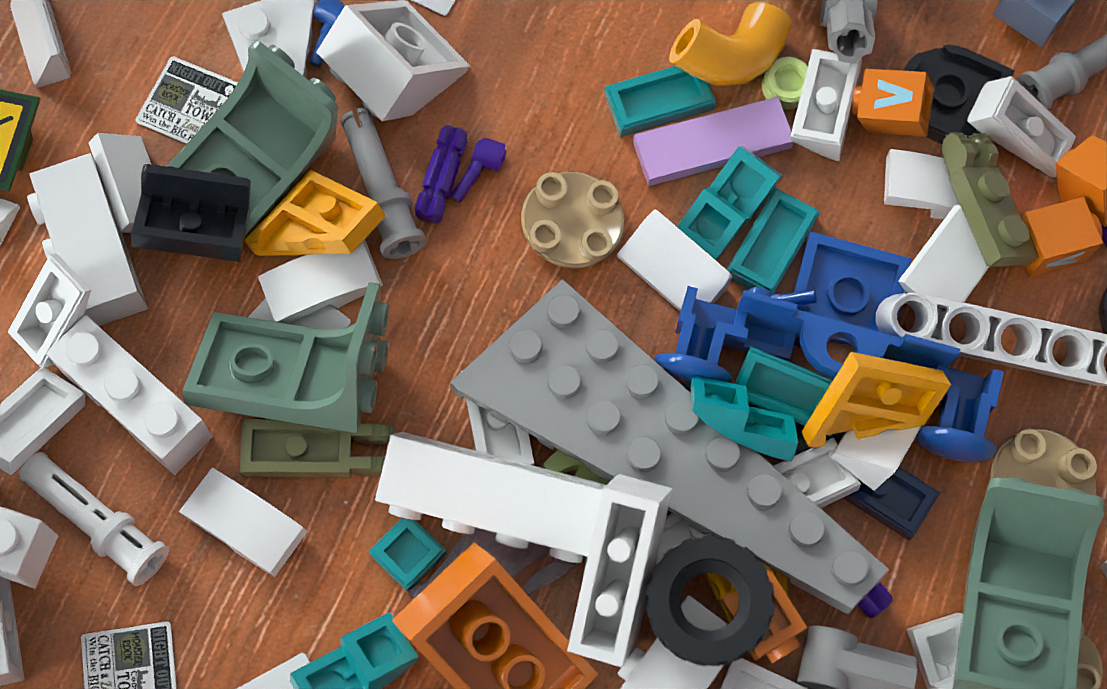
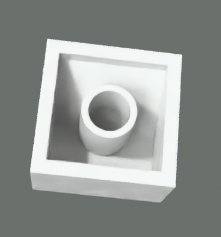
[317,0,470,121]

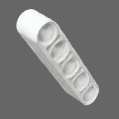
[876,292,1107,386]

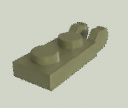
[941,133,1038,267]
[239,419,396,478]

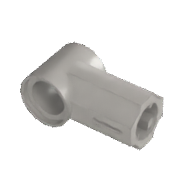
[820,0,878,63]
[797,626,918,689]

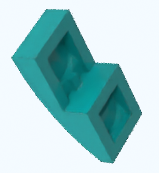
[677,146,783,260]
[691,375,798,462]
[290,612,418,689]

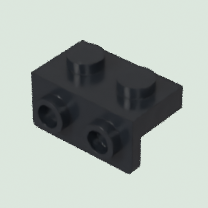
[131,164,251,262]

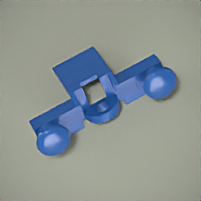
[654,231,1004,462]

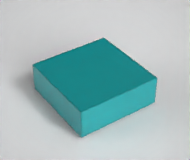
[368,518,447,593]

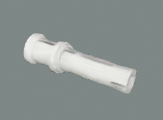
[18,452,169,586]

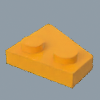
[244,170,386,256]
[802,352,951,448]

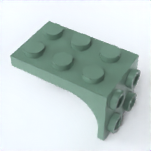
[167,40,338,242]
[182,282,389,433]
[953,478,1105,689]

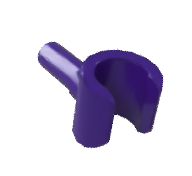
[450,138,507,203]

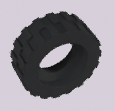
[646,535,775,667]

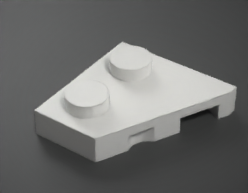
[222,0,318,78]

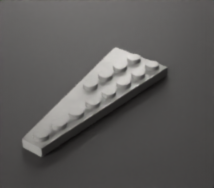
[450,279,889,615]

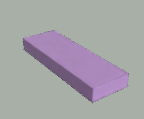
[633,97,794,187]

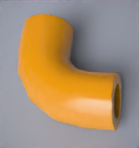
[669,2,792,86]

